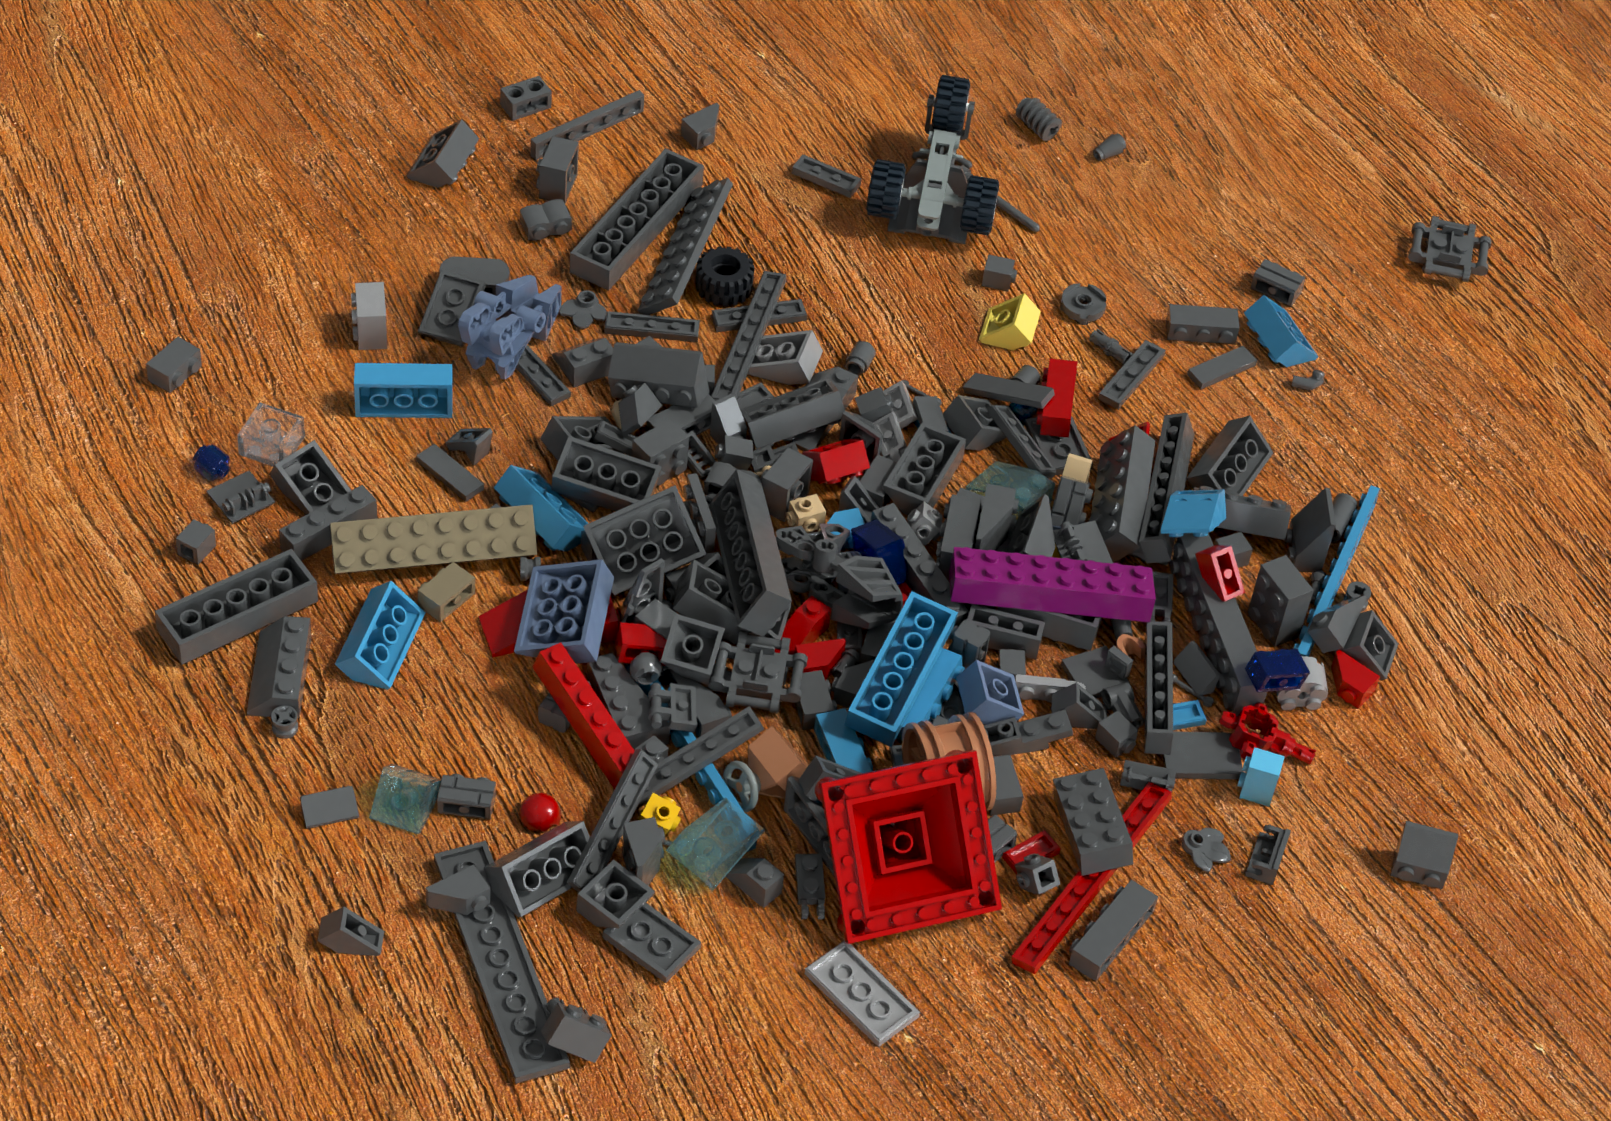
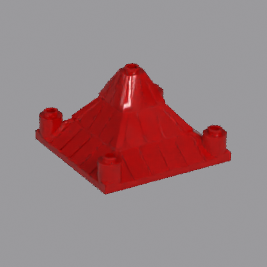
[815,750,1002,944]

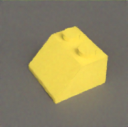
[979,293,1041,350]

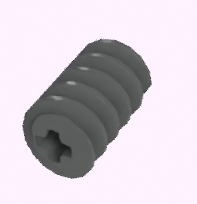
[1015,98,1062,141]

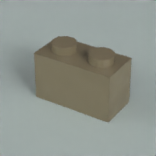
[418,562,475,622]

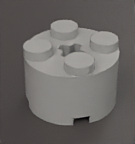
[1274,656,1328,710]

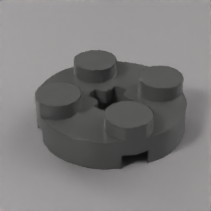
[1060,283,1106,325]

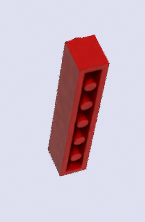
[532,642,635,790]

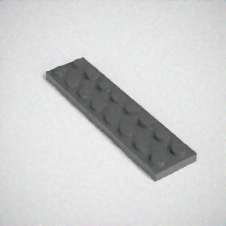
[637,178,733,315]

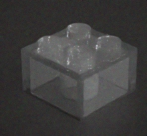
[237,402,305,467]

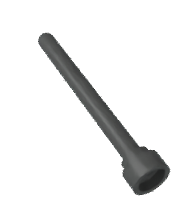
[961,165,1040,232]

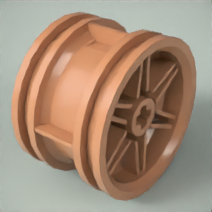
[902,712,996,811]

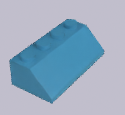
[494,465,589,552]
[335,581,426,690]

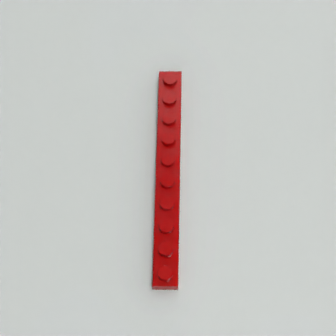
[1011,782,1172,974]

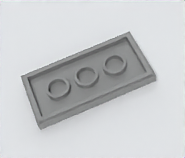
[804,940,920,1047]

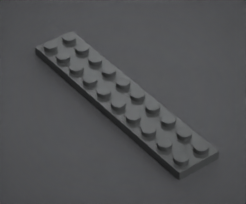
[434,841,570,1084]

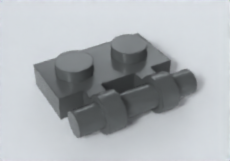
[648,683,697,732]

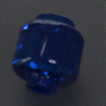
[193,444,231,481]

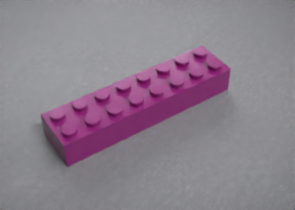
[949,547,1156,622]

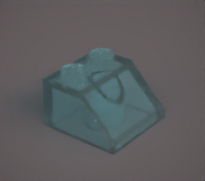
[369,764,442,834]

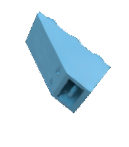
[1161,489,1226,537]

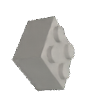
[351,282,387,350]

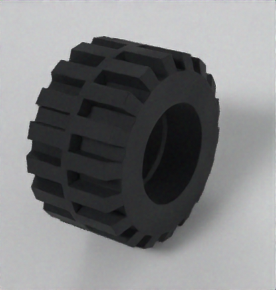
[695,246,754,307]

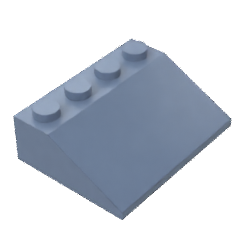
[514,559,614,664]

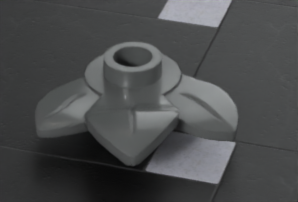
[560,290,607,329]
[1182,828,1231,873]

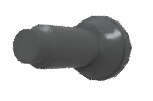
[1310,570,1326,603]

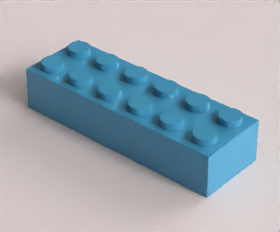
[844,591,958,747]

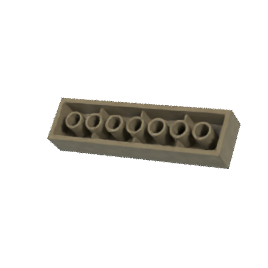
[330,505,537,574]

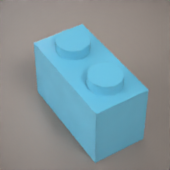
[1237,747,1285,807]

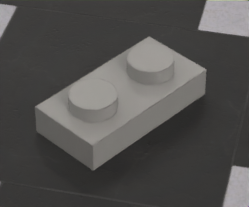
[883,380,918,429]

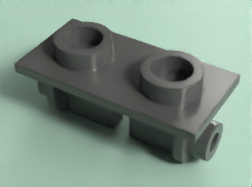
[1120,760,1176,792]

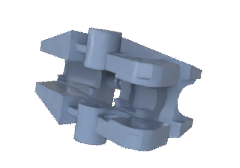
[458,275,562,380]

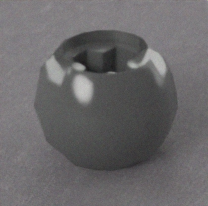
[630,652,662,685]

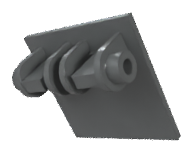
[206,471,275,523]
[1053,521,1113,564]

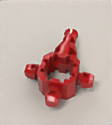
[1219,702,1316,765]

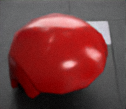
[519,793,562,832]

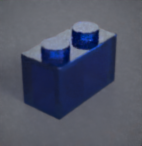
[1245,649,1310,692]

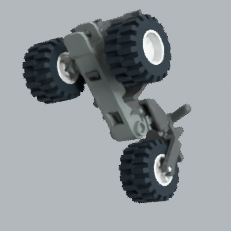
[866,75,999,244]

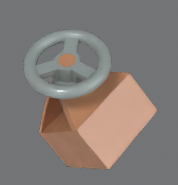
[723,726,808,812]

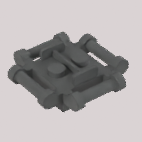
[1408,216,1492,283]
[709,631,808,714]

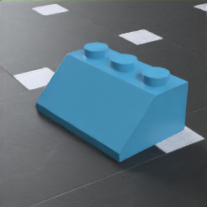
[1244,295,1318,367]

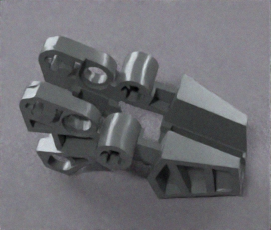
[775,523,903,629]

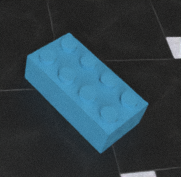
[354,363,453,418]

